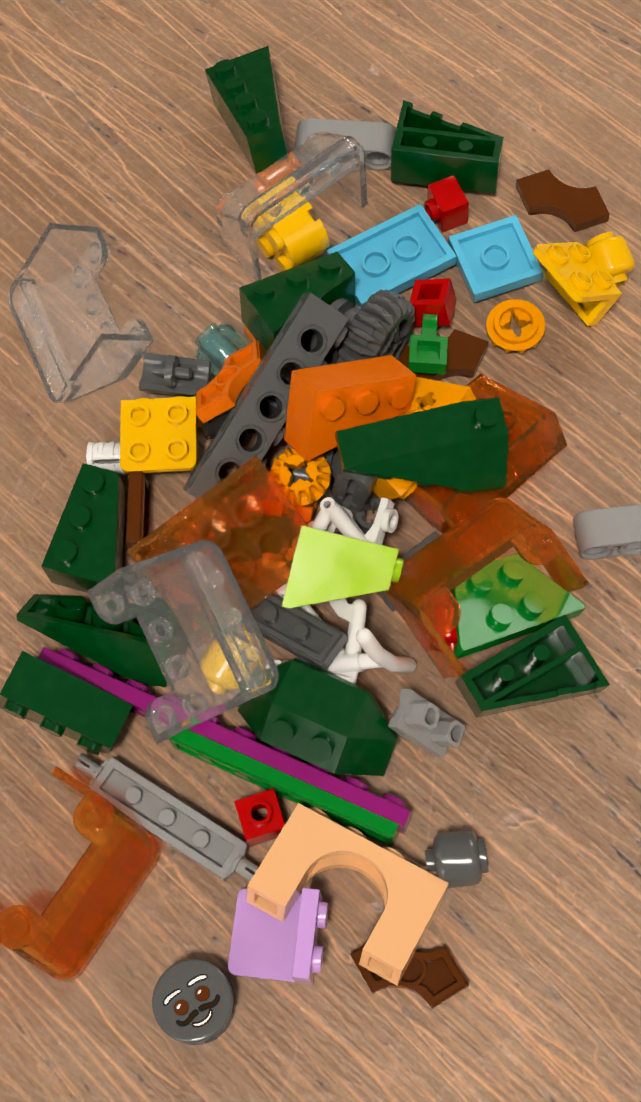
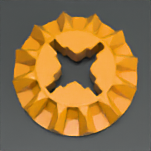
[486,299,545,354]
[268,448,331,506]

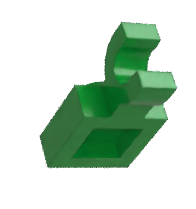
[408,314,448,375]

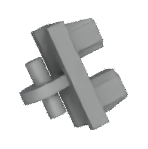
[388,689,465,758]

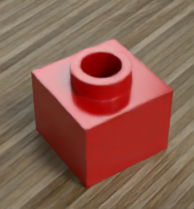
[424,175,469,233]
[409,278,456,327]
[234,788,285,847]

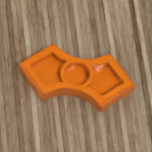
[196,340,266,424]

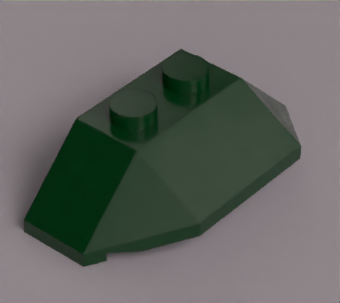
[238,658,399,776]

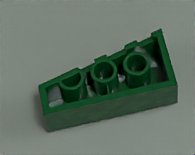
[205,46,289,174]

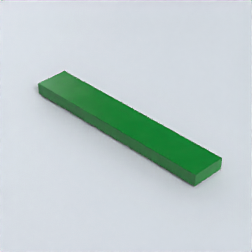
[167,723,399,846]

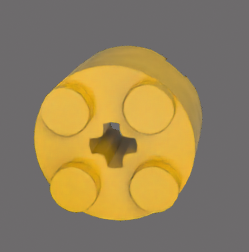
[247,187,330,272]

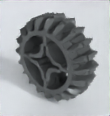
[337,290,415,363]

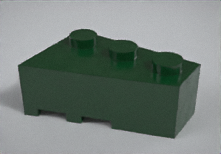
[391,100,504,194]
[239,251,355,352]
[41,463,127,603]
[455,614,610,718]
[0,651,133,755]

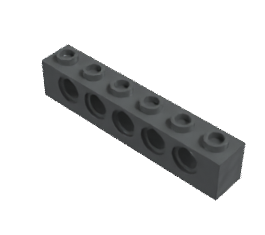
[183,293,349,517]

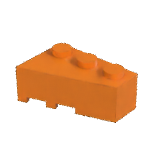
[284,355,416,461]

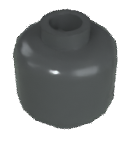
[425,830,489,888]

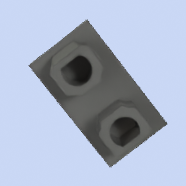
[139,353,212,397]

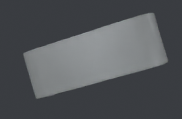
[293,118,396,170]
[573,504,641,560]

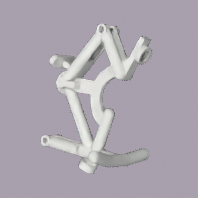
[263,497,417,684]

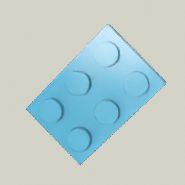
[327,204,457,307]

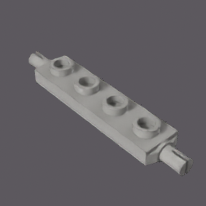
[72,753,258,882]

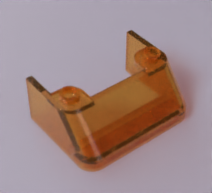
[385,497,589,679]
[0,766,161,982]

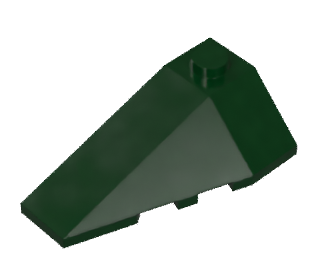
[335,397,509,494]
[17,594,195,688]

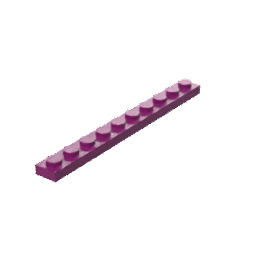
[38,647,411,834]

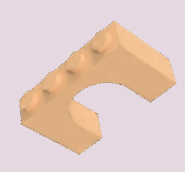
[246,803,449,986]

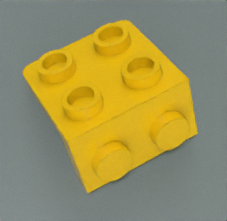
[533,242,622,326]
[120,396,202,474]

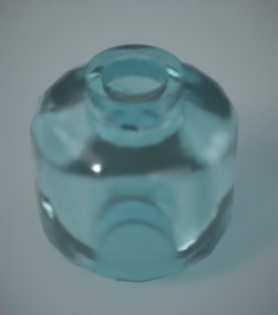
[195,323,249,377]

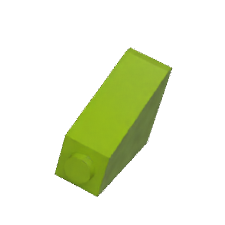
[282,525,404,608]

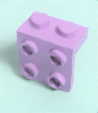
[228,888,329,985]

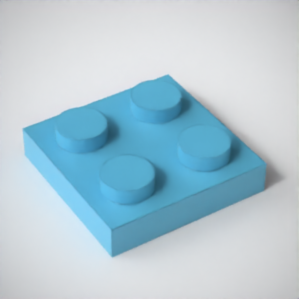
[448,215,543,302]

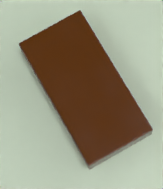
[126,471,150,557]

